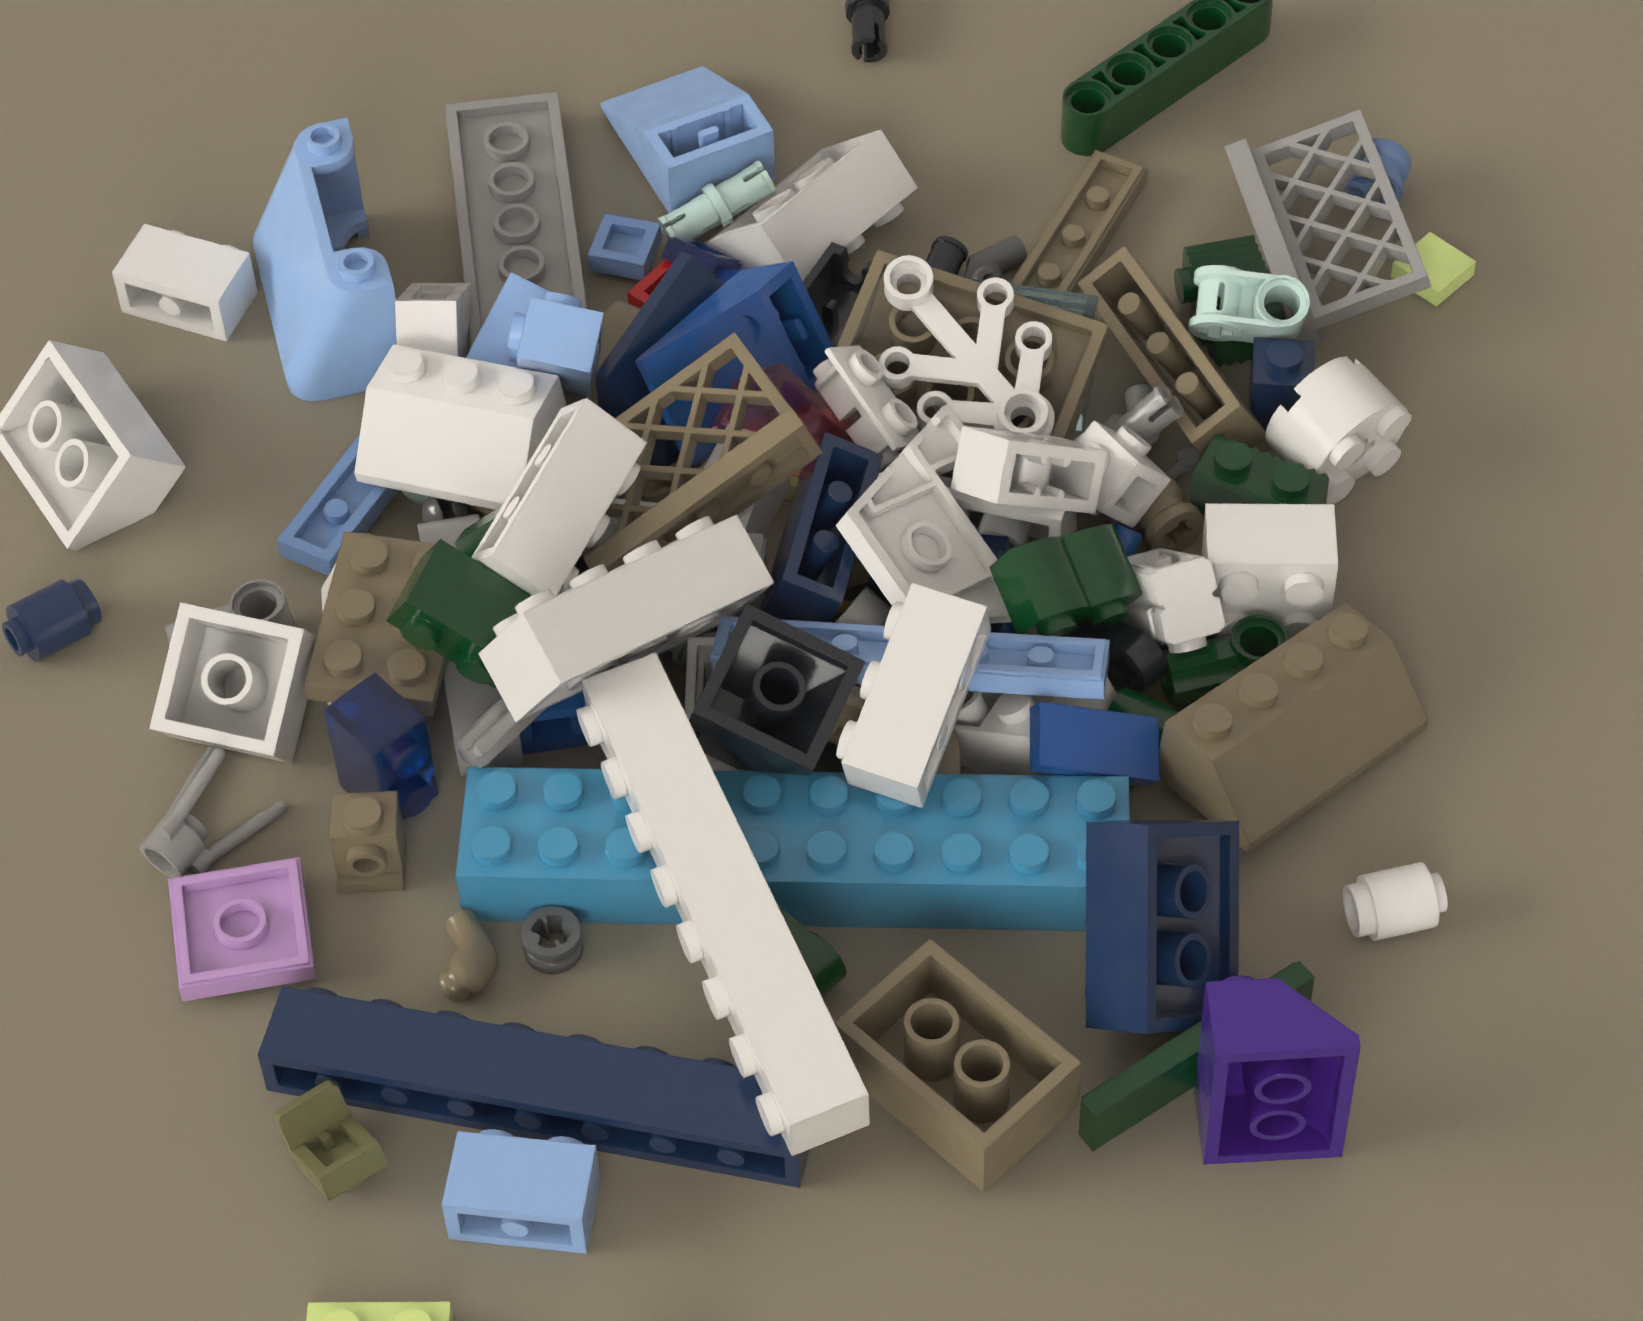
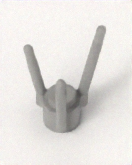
[139,746,287,878]

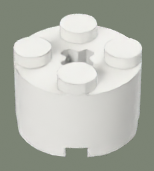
[1265,356,1412,504]

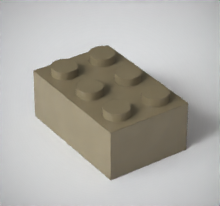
[834,939,1082,1193]

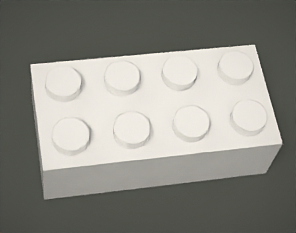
[478,514,774,722]

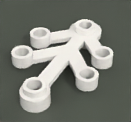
[879,255,1055,436]

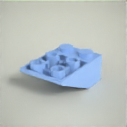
[600,66,776,213]

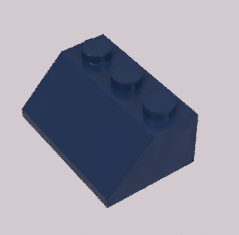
[595,251,721,466]
[1085,820,1239,1034]

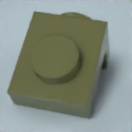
[273,1080,389,1201]

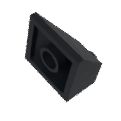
[689,604,866,775]

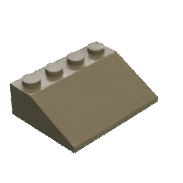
[812,249,1108,478]

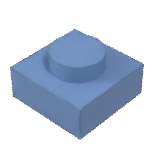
[588,213,662,280]

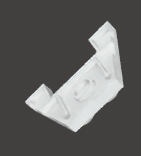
[836,404,1012,624]

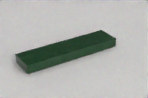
[1078,961,1315,1151]

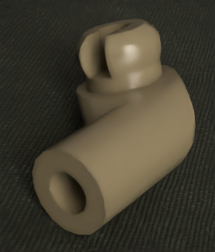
[438,909,498,1003]

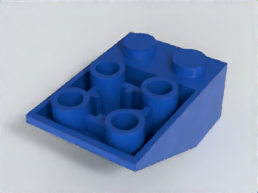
[635,261,834,467]

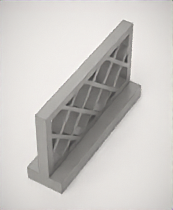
[1224,109,1431,344]

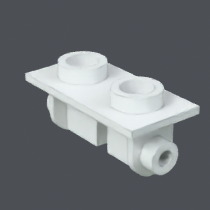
[813,345,919,472]

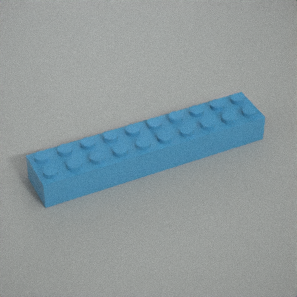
[456,767,1130,931]

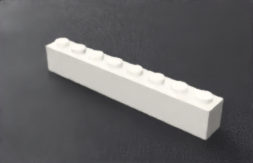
[576,652,870,1156]

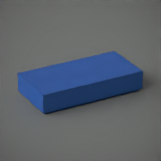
[1030,701,1159,787]

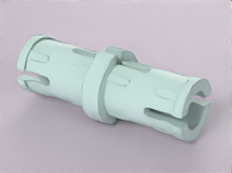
[658,160,777,251]

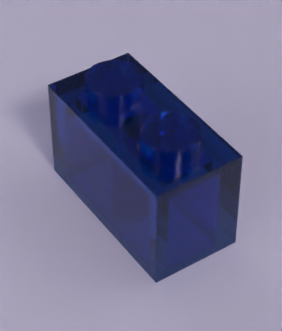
[324,672,439,820]

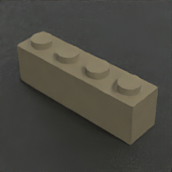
[1077,246,1266,455]

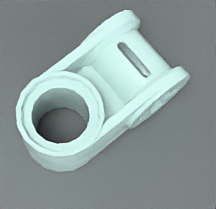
[1188,265,1310,343]

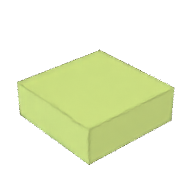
[1391,232,1476,307]

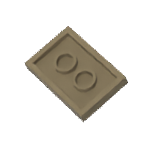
[304,531,457,717]

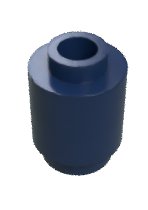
[2,578,102,662]

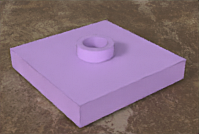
[168,857,317,1002]

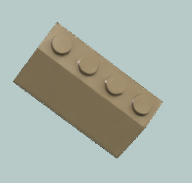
[1159,602,1428,853]

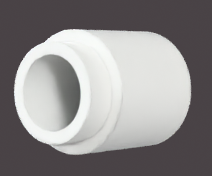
[1342,862,1448,941]

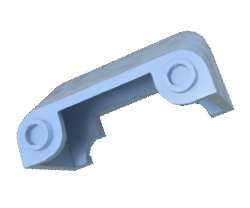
[253,117,397,402]

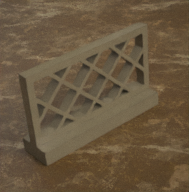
[582,332,823,572]

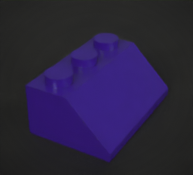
[1194,975,1361,1165]

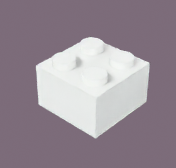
[1201,504,1338,640]
[149,602,317,764]

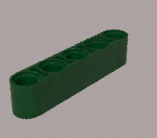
[1061,0,1273,156]

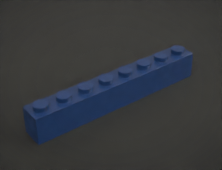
[258,986,810,1188]

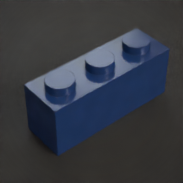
[760,432,883,623]

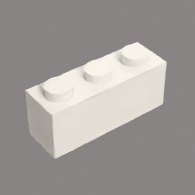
[471,398,647,597]
[836,583,991,808]

